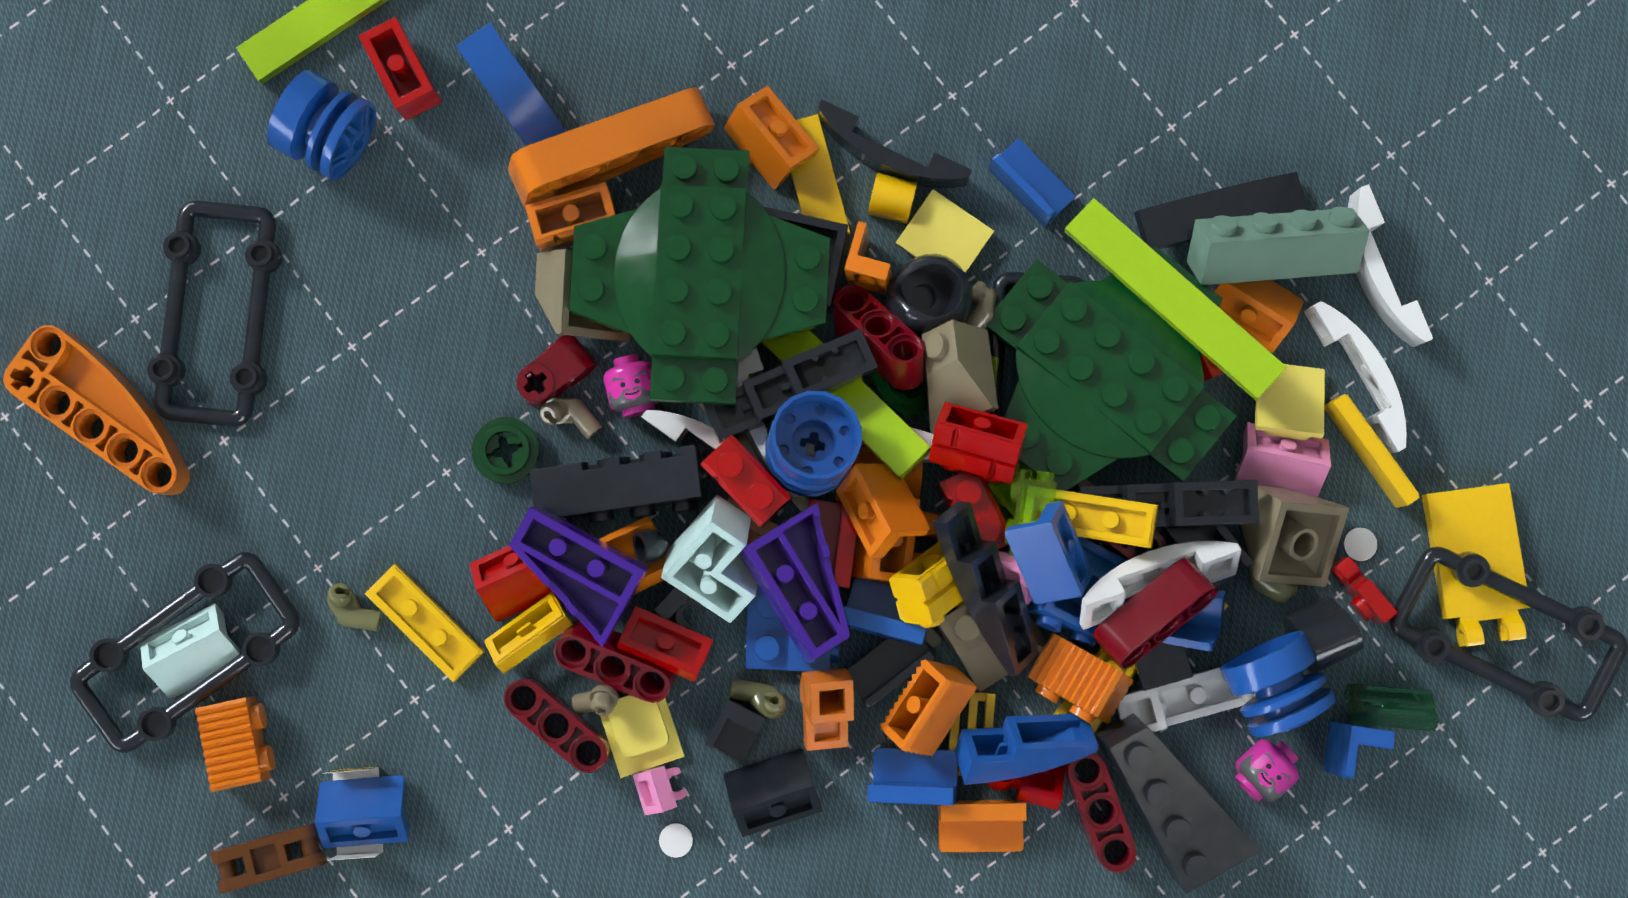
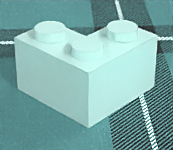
[661,495,757,623]

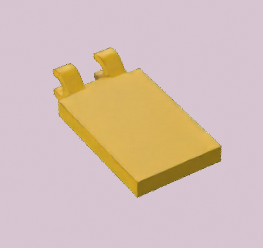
[1422,483,1531,647]

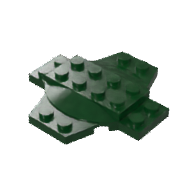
[569,147,830,405]
[985,247,1237,491]

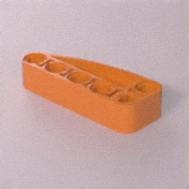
[508,87,715,210]
[3,325,190,495]

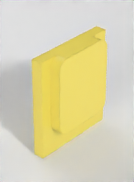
[895,189,994,273]
[1255,364,1325,440]
[600,695,685,778]

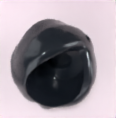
[885,254,974,340]

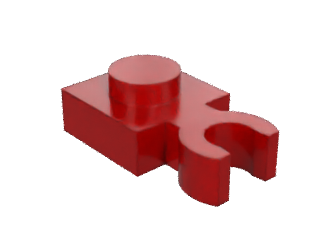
[1331,556,1398,623]
[988,766,1065,810]

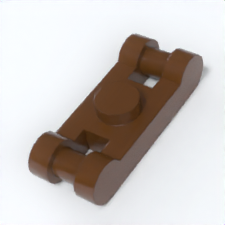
[209,822,327,894]

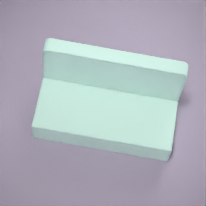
[140,603,242,699]

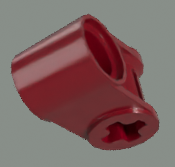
[516,335,598,407]

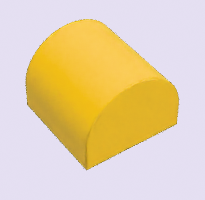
[867,173,917,224]

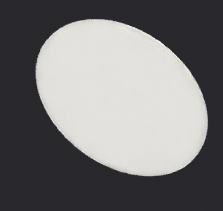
[1344,528,1377,561]
[659,823,693,858]

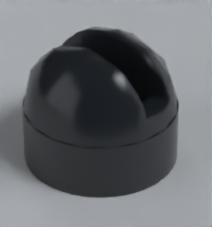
[633,529,668,565]

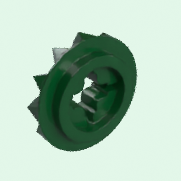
[869,371,927,419]
[472,417,539,484]

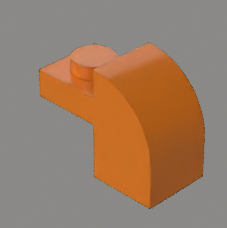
[800,668,854,751]

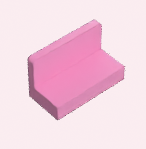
[1234,422,1331,497]

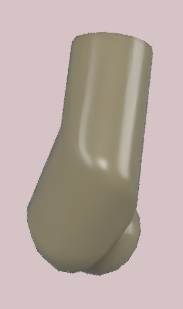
[965,281,997,329]
[540,397,603,440]
[572,684,618,716]

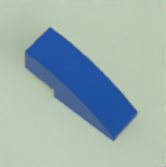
[456,23,566,146]
[955,714,1099,785]

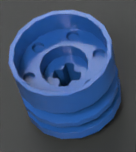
[267,70,377,181]
[765,391,862,496]
[1220,631,1336,738]

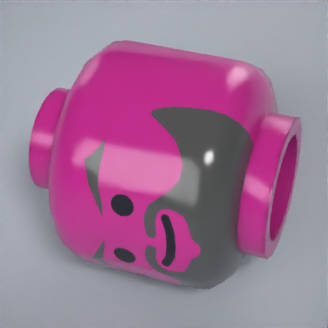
[603,354,658,418]
[1234,739,1299,803]

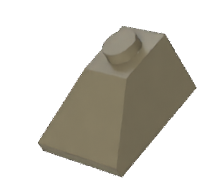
[535,249,630,342]
[922,320,998,434]
[1241,485,1349,587]
[937,604,1047,693]

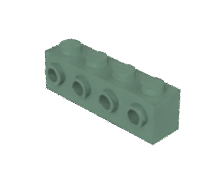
[1187,207,1370,286]

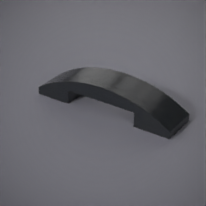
[818,99,972,188]

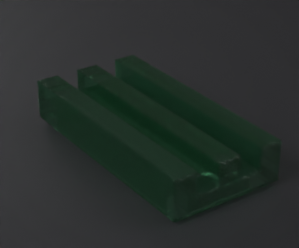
[1344,683,1439,731]

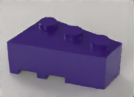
[739,503,850,663]
[509,505,649,647]

